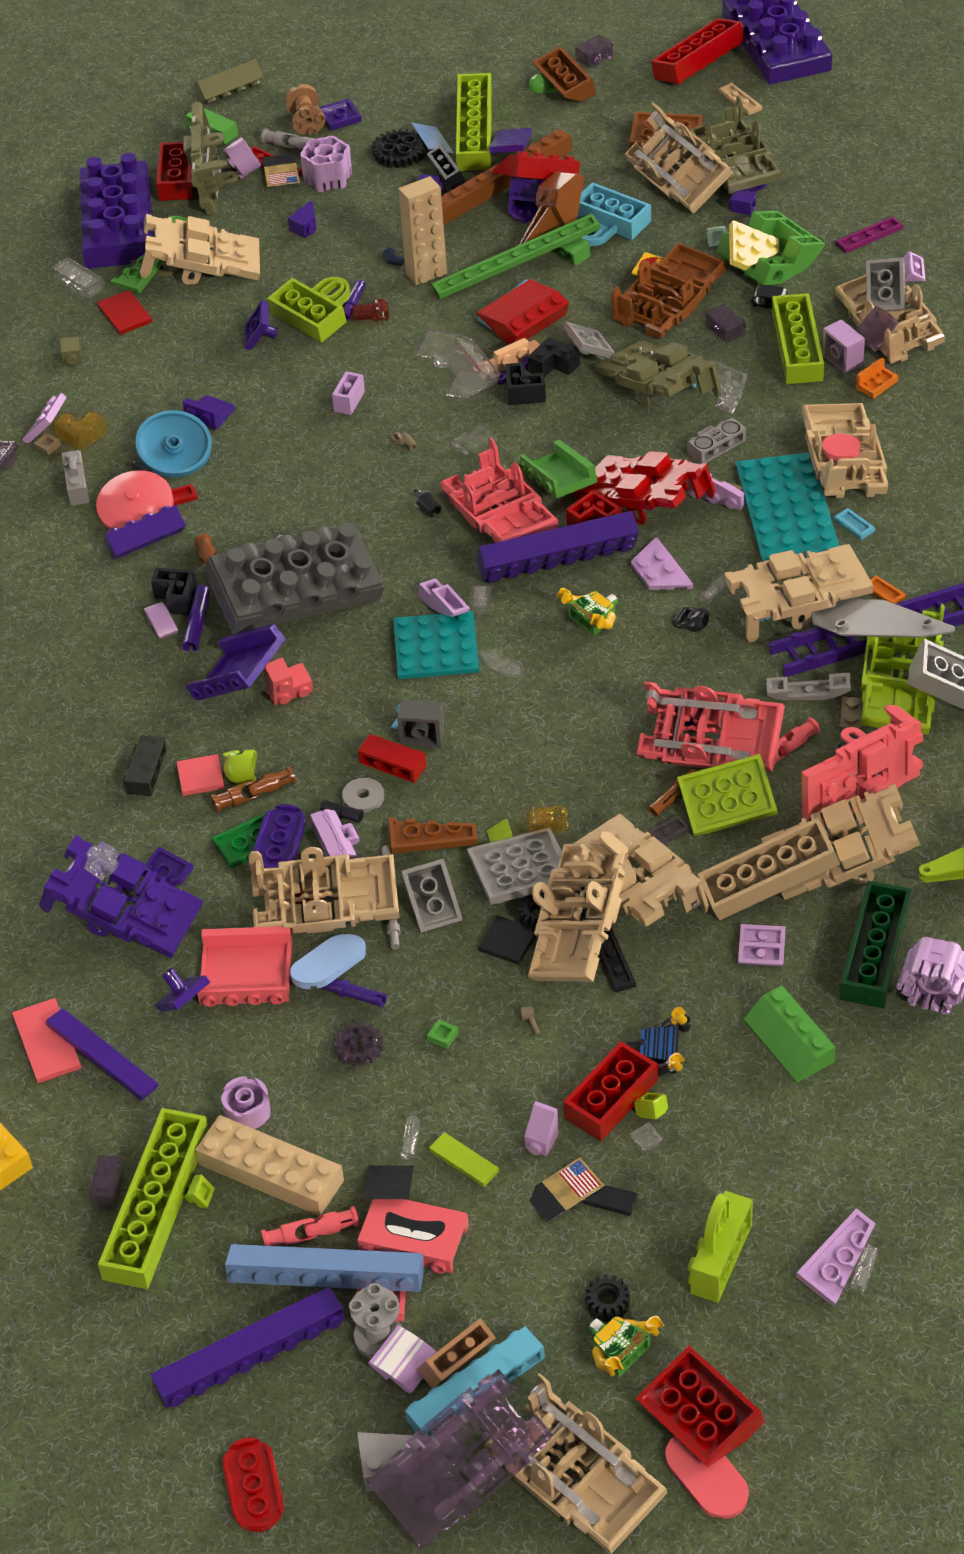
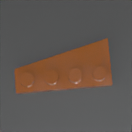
[389,818,478,854]

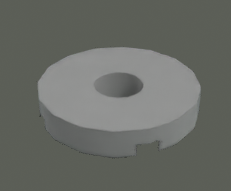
[342,778,384,813]

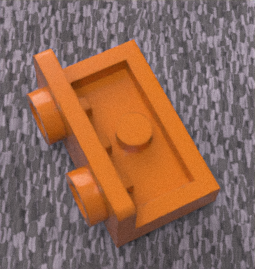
[856,358,898,399]

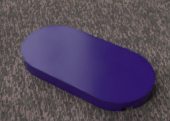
[253,804,306,868]

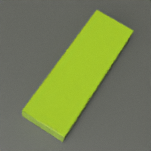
[429,1132,499,1187]

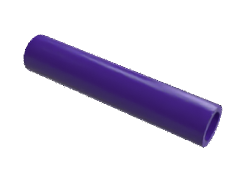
[182,585,210,651]

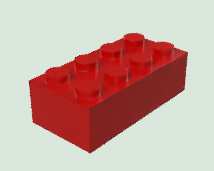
[156,142,194,201]
[563,1041,658,1141]

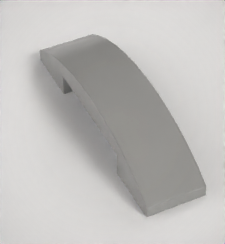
[767,673,851,700]

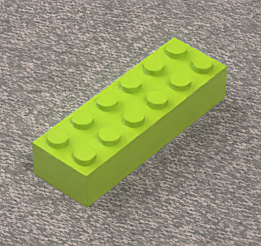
[772,293,824,384]

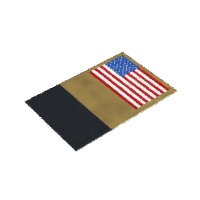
[262,153,300,187]
[530,1158,605,1222]

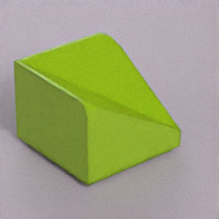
[634,1092,668,1119]

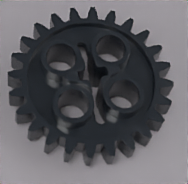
[372,129,427,168]

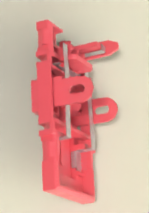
[636,682,785,773]

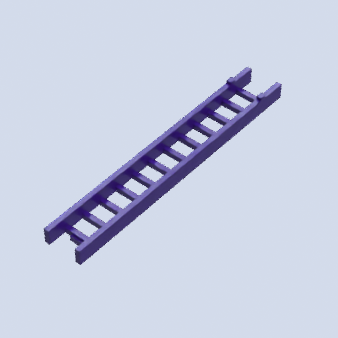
[769,583,964,677]

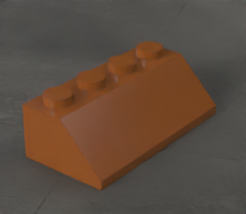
[533,46,596,102]

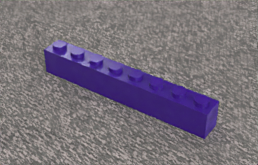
[150,1286,345,1408]

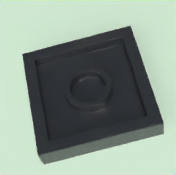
[478,915,536,965]

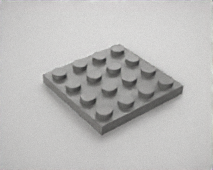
[467,828,562,905]

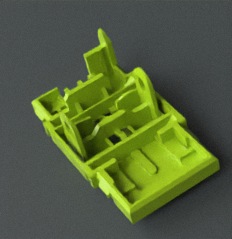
[860,604,945,735]

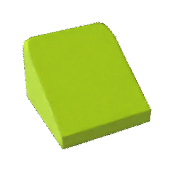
[487,819,512,843]

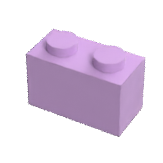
[332,371,365,415]

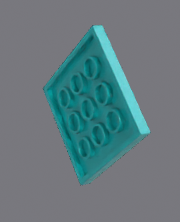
[393,611,479,679]

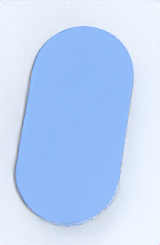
[290,934,366,989]

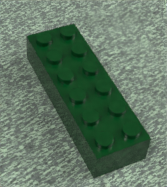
[840,881,912,1009]

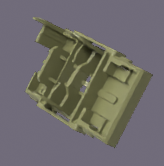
[689,96,782,193]

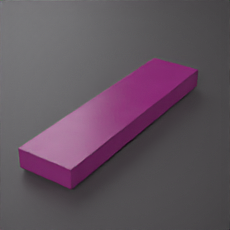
[835,216,904,254]

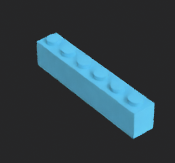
[405,1326,545,1437]

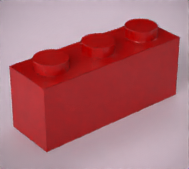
[358,734,426,783]

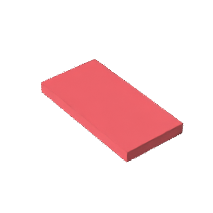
[12,998,81,1083]

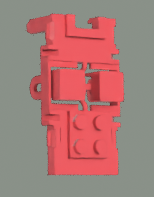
[440,438,559,543]
[802,705,923,825]

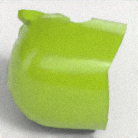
[223,750,257,784]

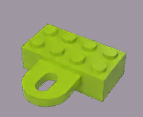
[267,277,351,343]
[688,1191,753,1303]

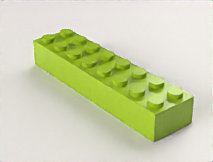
[456,73,492,171]
[98,1108,209,1290]

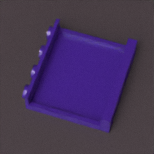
[185,623,286,701]

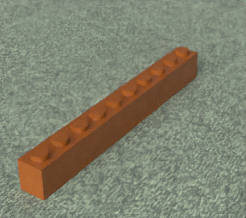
[441,129,572,225]

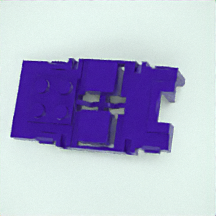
[39,835,204,959]

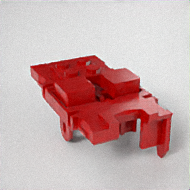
[573,451,716,525]

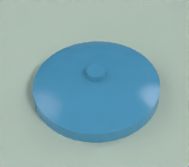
[136,410,212,478]

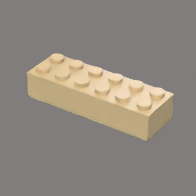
[398,176,447,285]
[698,817,840,920]
[195,1115,344,1216]

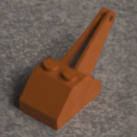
[519,172,584,245]

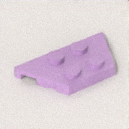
[631,538,693,590]

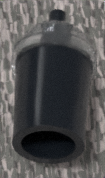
[414,489,442,517]

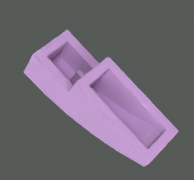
[417,578,470,617]

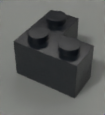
[527,337,580,378]
[505,362,546,405]
[151,568,197,615]

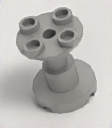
[349,1283,402,1358]

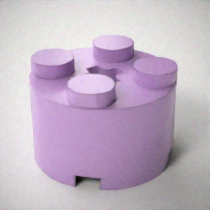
[222,137,261,179]
[221,1077,271,1129]

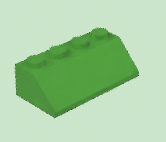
[744,985,836,1083]

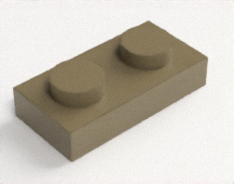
[840,696,863,731]

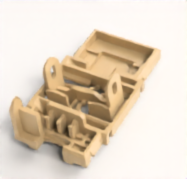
[801,403,888,498]

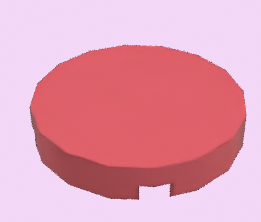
[822,434,860,462]

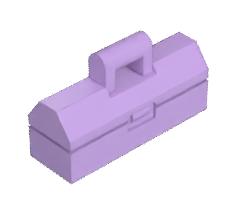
[310,809,360,859]

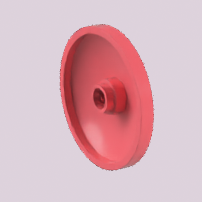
[96,471,174,529]

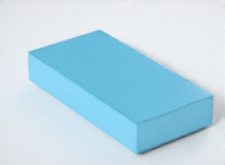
[834,508,875,540]

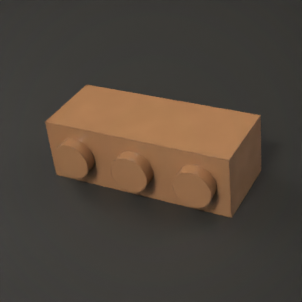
[417,1318,496,1389]

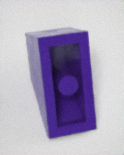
[288,201,316,238]

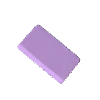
[903,251,926,281]

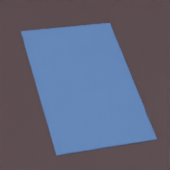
[412,123,454,153]

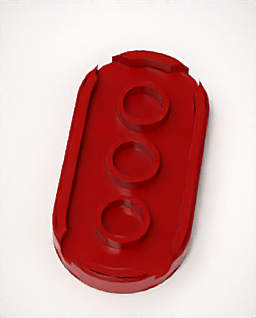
[223,1437,284,1532]

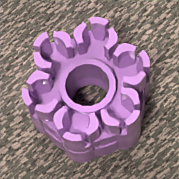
[300,136,352,192]
[897,937,964,1014]

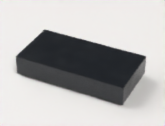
[584,1185,638,1216]

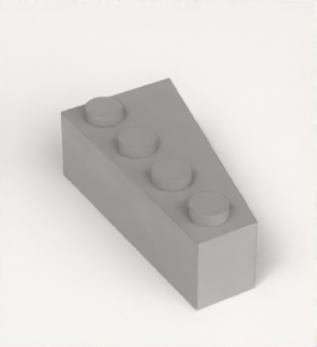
[357,1432,468,1492]

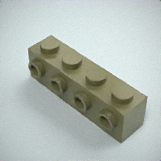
[194,59,264,104]

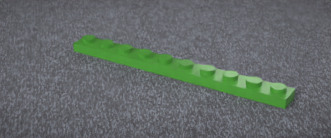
[432,213,601,299]

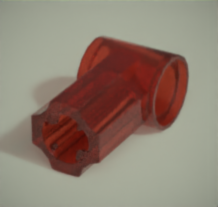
[353,299,389,322]

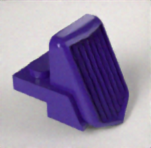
[508,176,546,223]

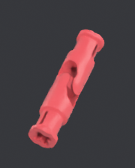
[774,717,820,764]
[261,1206,360,1246]

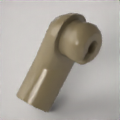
[391,432,418,451]

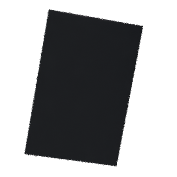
[363,1165,414,1199]

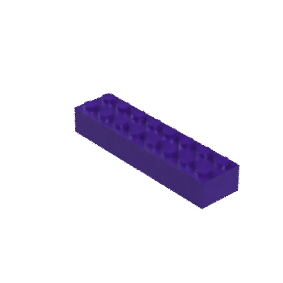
[477,511,639,583]

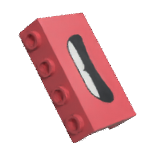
[358,1199,469,1274]

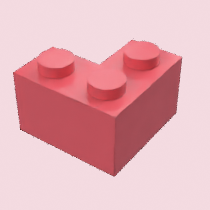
[264,658,313,705]

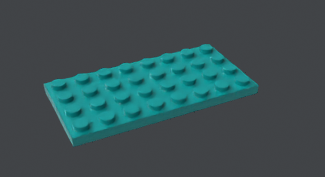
[735,452,840,562]

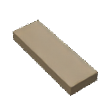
[718,83,762,116]

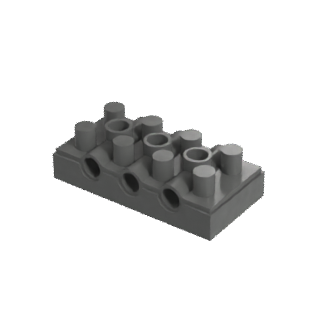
[204,523,385,635]

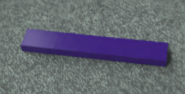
[46,1008,158,1101]

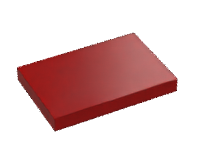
[97,290,152,335]

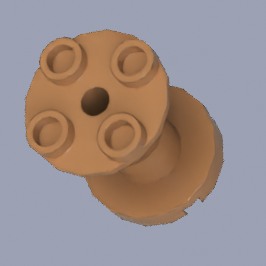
[285,84,325,135]

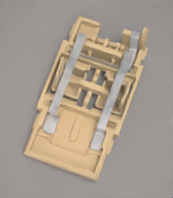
[624,102,733,214]
[485,1373,667,1554]

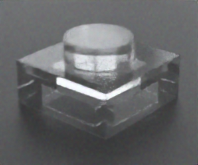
[630,1122,663,1155]

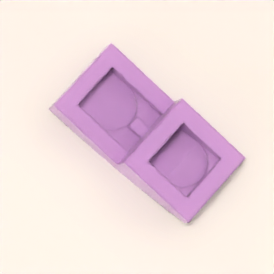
[144,602,178,639]

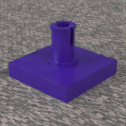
[245,300,278,350]
[155,968,210,1012]

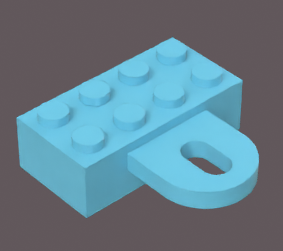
[577,182,651,246]

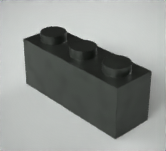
[123,735,167,796]

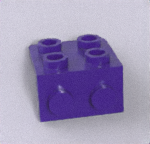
[182,395,235,430]

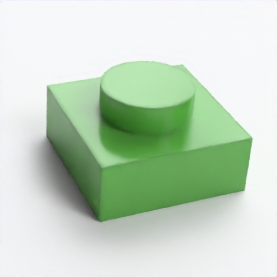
[427,1019,459,1049]

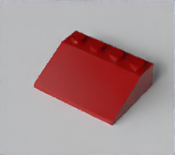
[493,151,580,179]
[477,279,569,345]
[635,1345,765,1467]

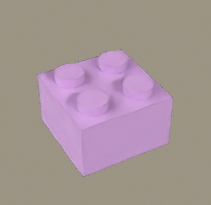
[822,320,865,375]

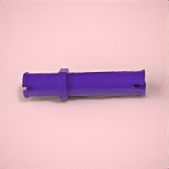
[343,280,366,321]
[321,979,387,1008]

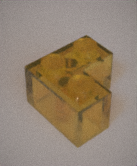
[52,410,108,451]

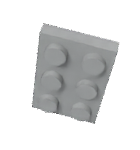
[564,322,615,359]

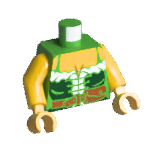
[557,588,618,636]
[588,1316,664,1377]

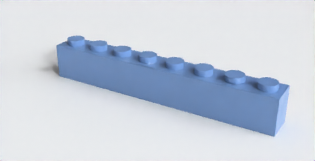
[225,1244,425,1292]

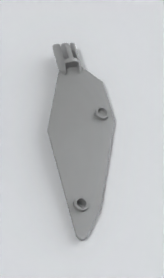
[812,597,955,637]

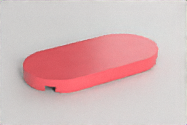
[666,1436,749,1519]

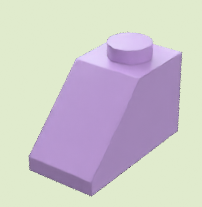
[524,1101,559,1156]

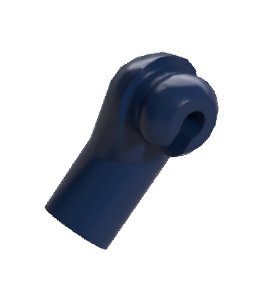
[383,247,405,266]

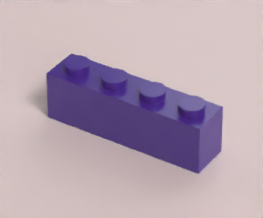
[104,505,186,560]

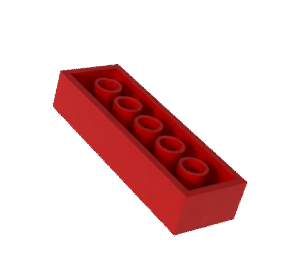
[651,18,745,84]

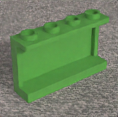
[519,439,597,498]

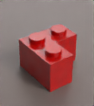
[566,490,622,526]

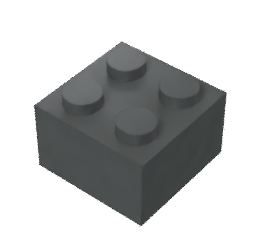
[397,699,445,747]

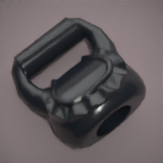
[672,607,710,632]

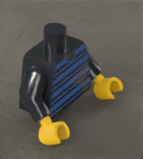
[627,1007,687,1077]

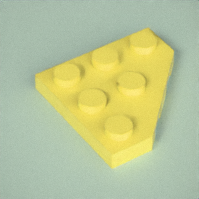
[729,221,779,270]

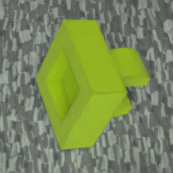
[183,1174,215,1208]

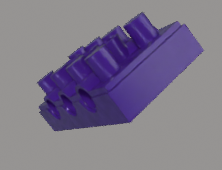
[722,0,832,85]
[79,153,154,269]

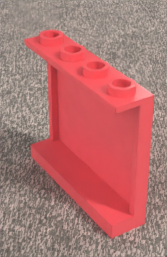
[197,926,292,1007]

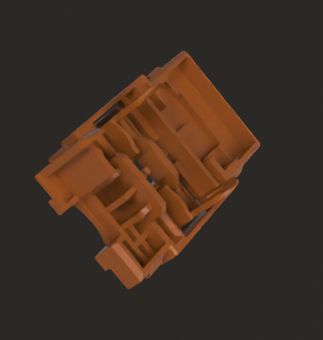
[611,243,727,339]

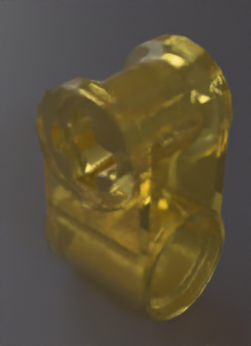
[527,805,569,833]

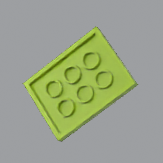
[677,754,778,836]

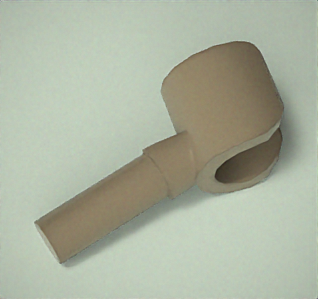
[521,1006,541,1035]

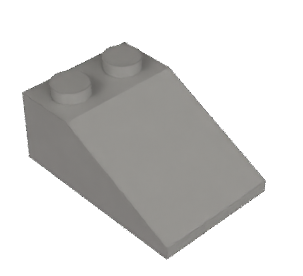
[866,257,905,312]
[401,859,463,933]

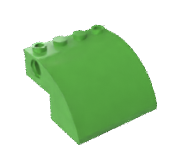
[716,211,825,285]

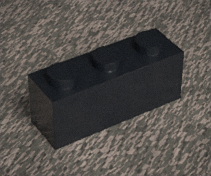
[427,145,467,190]

